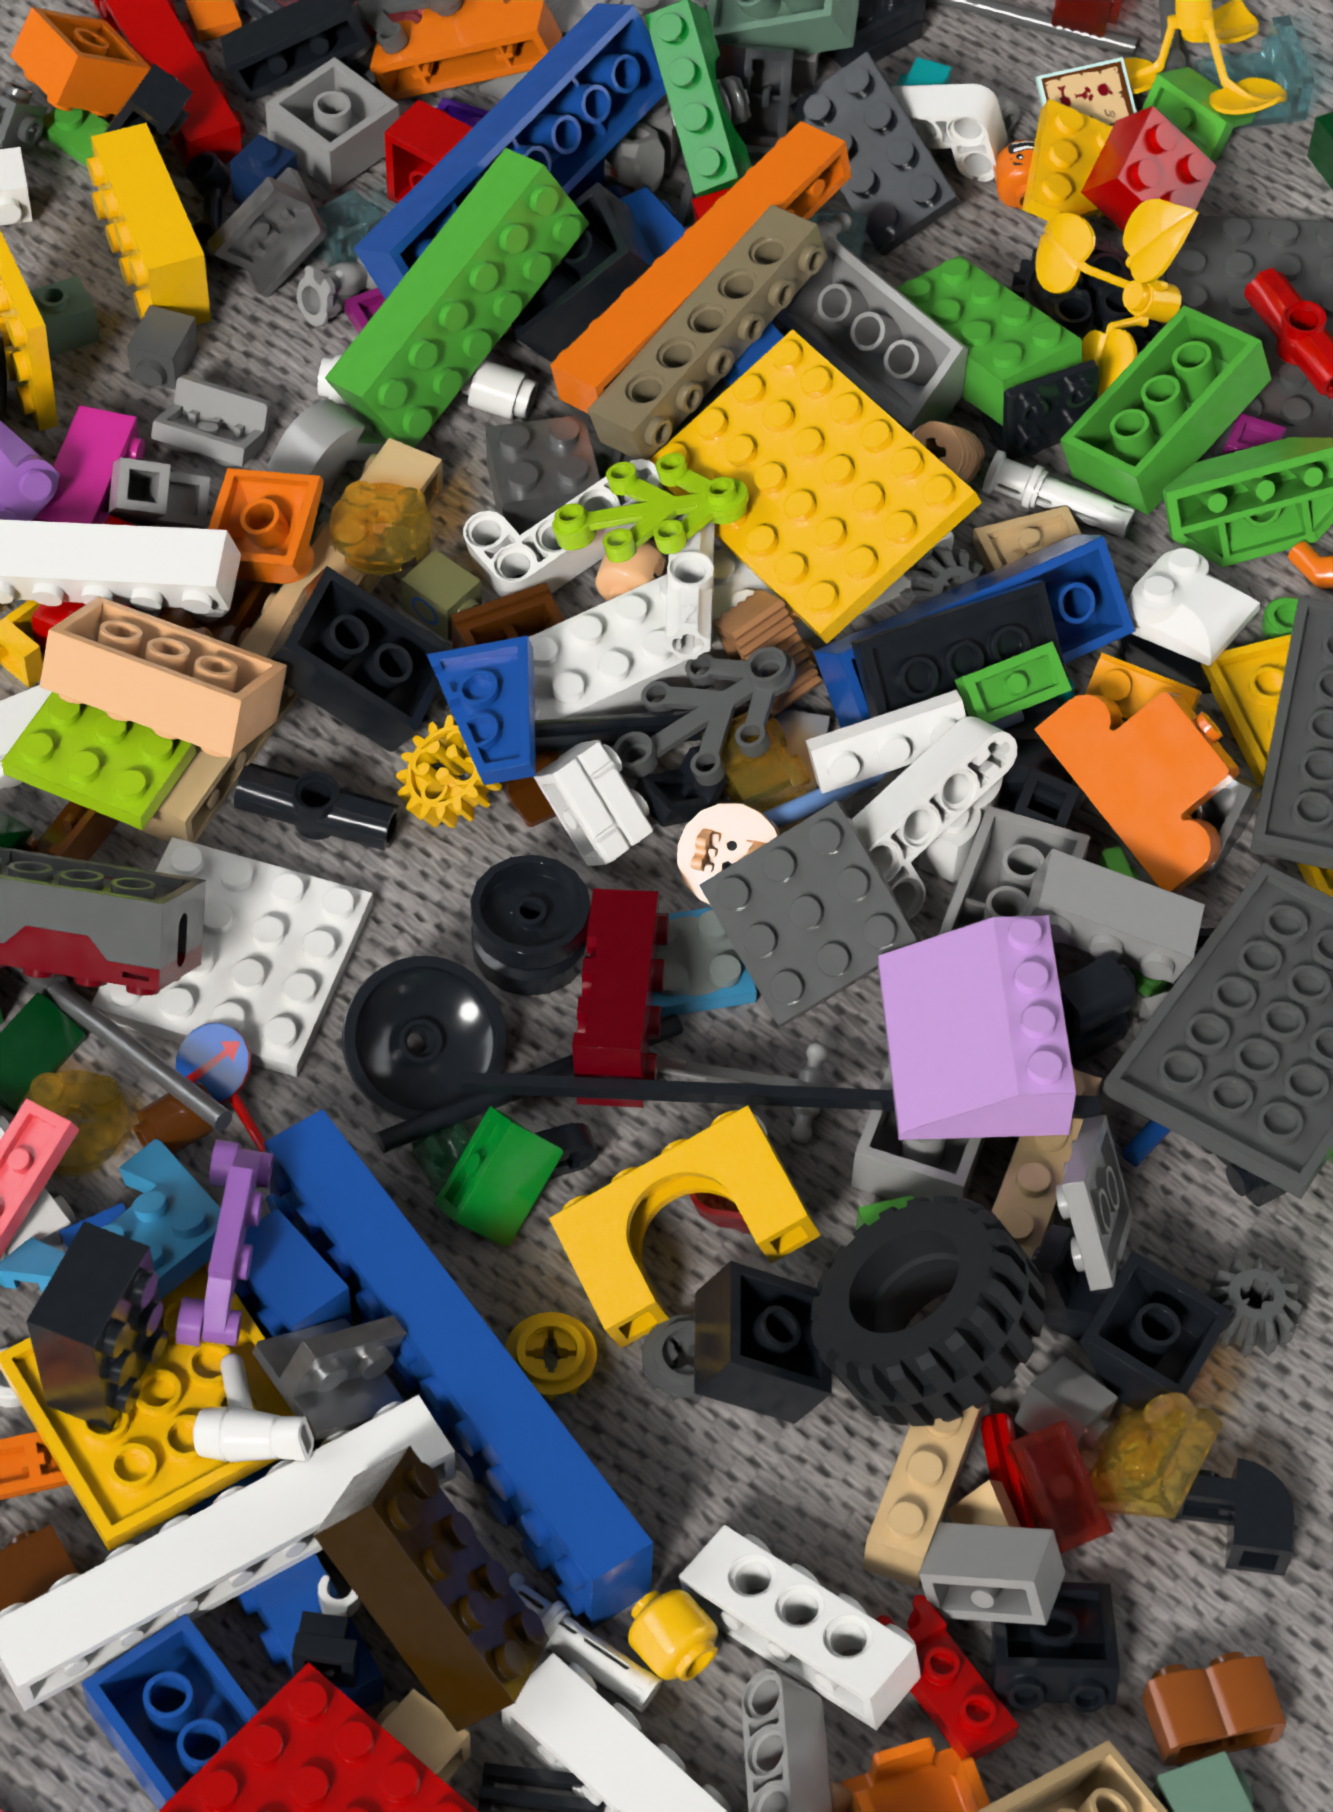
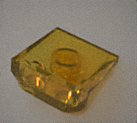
[1077,1393,1223,1519]

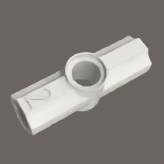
[665,514,715,660]

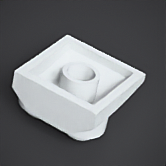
[1126,548,1260,666]

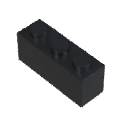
[220,0,372,102]

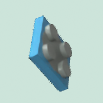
[653,907,757,1018]

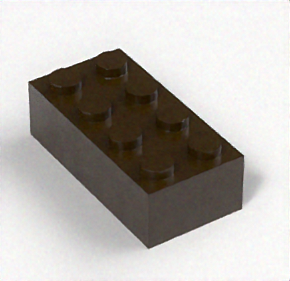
[314,1446,550,1732]

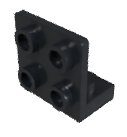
[982,360,1099,460]

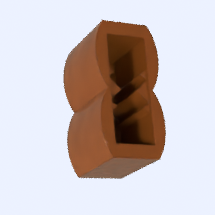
[1141,1652,1287,1766]

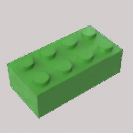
[896,255,1083,426]
[1060,305,1271,515]

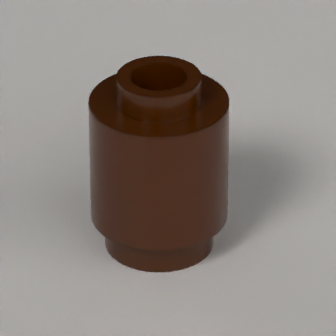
[133,1082,213,1155]

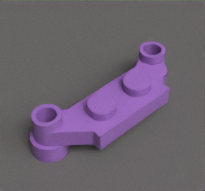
[176,1139,274,1347]

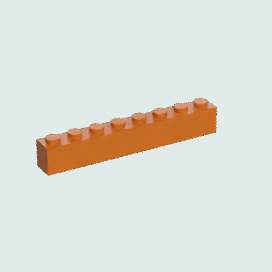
[550,121,852,414]

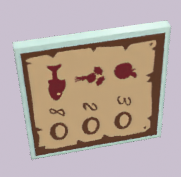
[1035,57,1136,126]

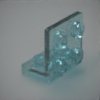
[1194,15,1315,129]

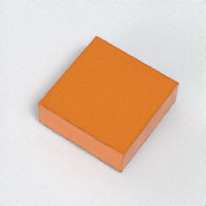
[185,0,242,43]

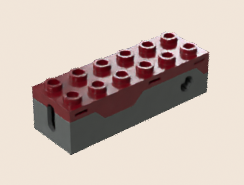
[0,847,206,996]

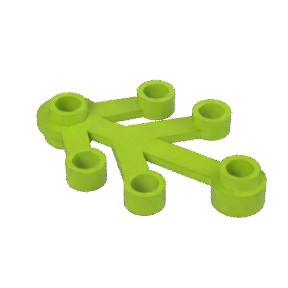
[552,453,749,563]

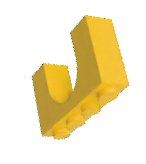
[549,1105,821,1348]

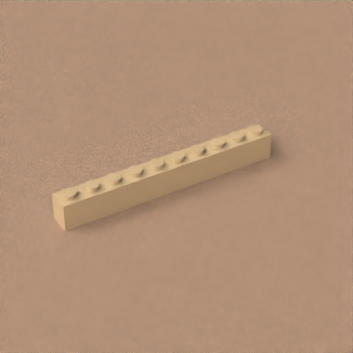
[134,438,443,843]
[862,1069,1102,1588]

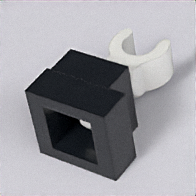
[291,1575,361,1688]

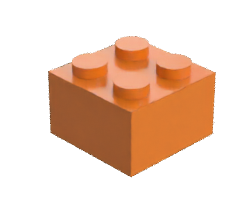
[10,7,151,118]

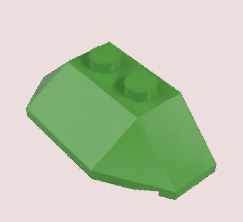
[1163,437,1333,567]

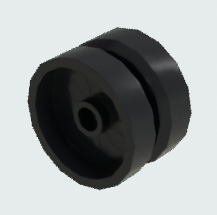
[470,855,590,996]

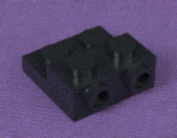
[990,1582,1120,1713]

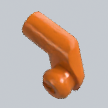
[1287,541,1333,590]

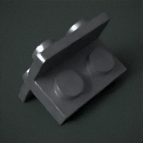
[207,167,327,297]
[252,1315,406,1440]

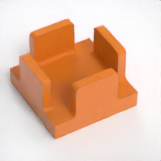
[840,1737,990,1812]

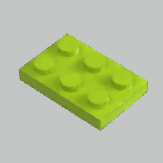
[1,692,196,830]

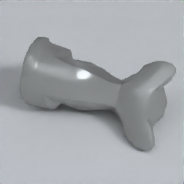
[297,257,378,327]

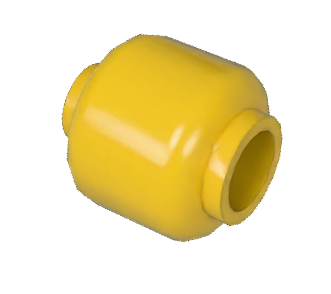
[628,1589,718,1682]

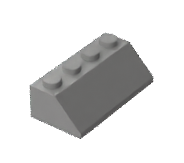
[776,235,968,430]

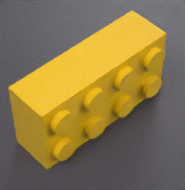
[86,123,211,325]

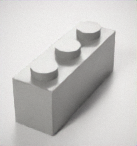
[1024,848,1205,984]

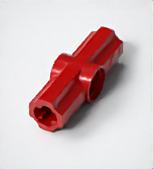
[1244,267,1333,399]

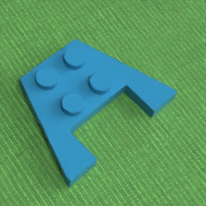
[0,1139,221,1301]

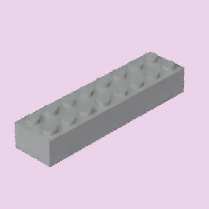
[851,805,1090,1202]

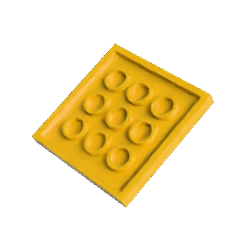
[0,1260,295,1551]

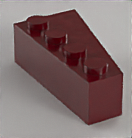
[572,888,669,1108]

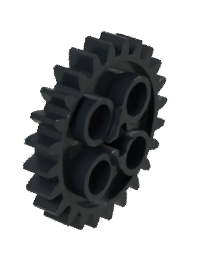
[1011,238,1164,353]

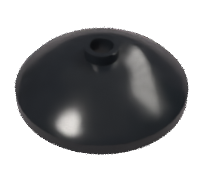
[342,956,507,1121]

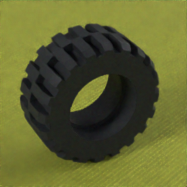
[811,1195,1046,1426]

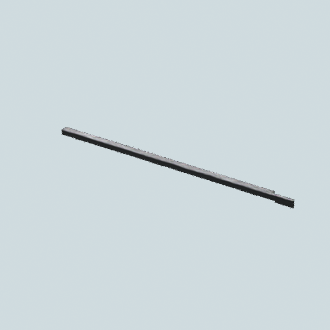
[460,1072,1100,1119]

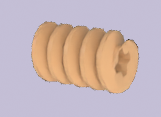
[911,421,985,485]

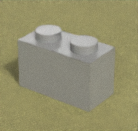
[919,1522,1065,1625]

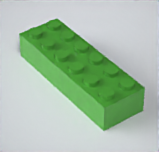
[324,148,589,448]

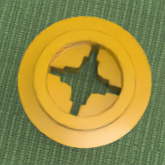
[505,1312,597,1401]

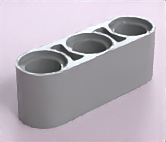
[741,1669,832,1812]

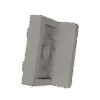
[151,374,271,467]

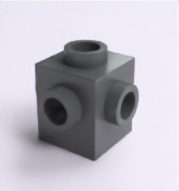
[0,82,48,151]

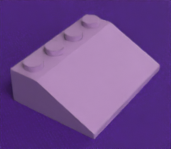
[878,915,1076,1140]

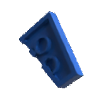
[426,635,536,785]

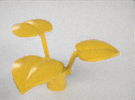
[1123,0,1287,115]
[1035,199,1199,398]

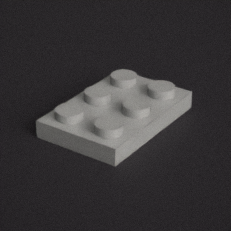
[1056,1115,1133,1291]

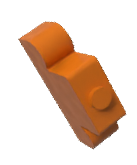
[370,0,562,101]
[1034,692,1239,894]

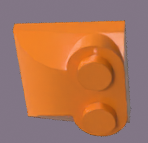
[208,468,324,584]

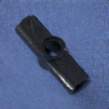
[234,763,400,851]

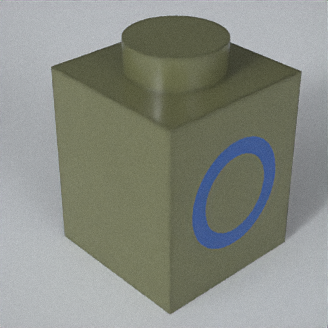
[401,549,482,641]

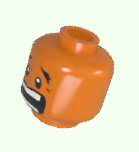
[993,140,1035,210]

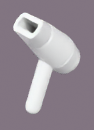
[193,1353,314,1462]

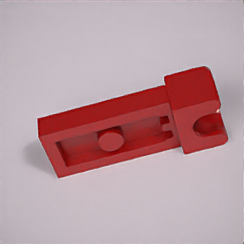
[876,1595,1019,1762]

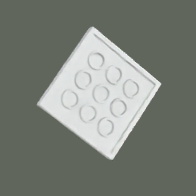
[92,837,373,1077]

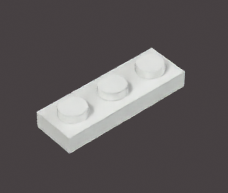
[805,690,966,794]

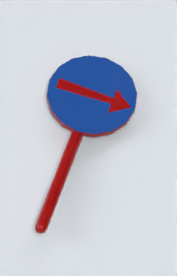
[176,1023,266,1152]

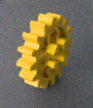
[396,715,502,828]

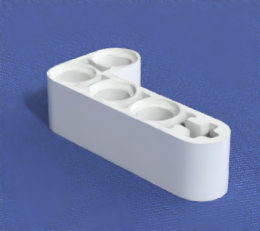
[891,84,1007,182]
[463,459,664,597]
[852,716,1017,920]

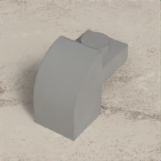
[267,399,385,494]
[108,457,210,529]

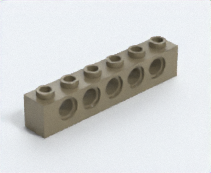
[587,204,828,460]

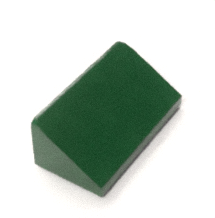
[0,992,86,1115]

